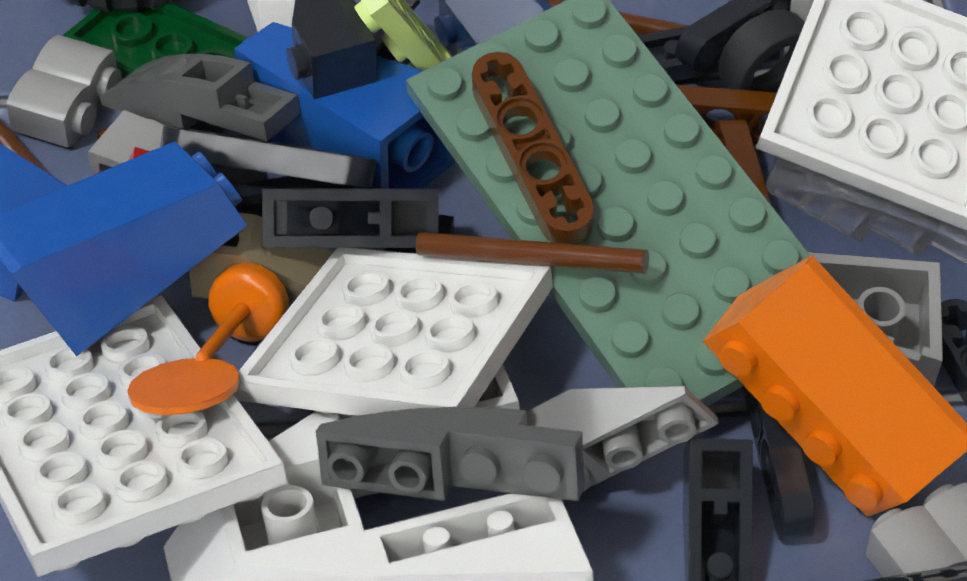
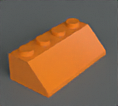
[703,255,967,517]

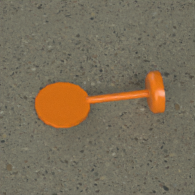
[127,262,289,415]

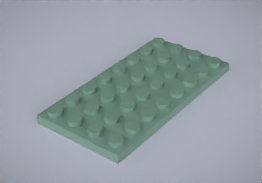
[406,0,811,407]

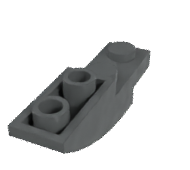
[100,54,301,141]
[316,407,585,501]

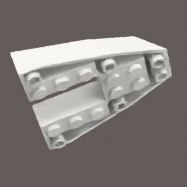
[163,364,593,581]

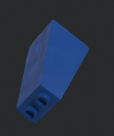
[234,22,455,188]
[0,141,248,357]

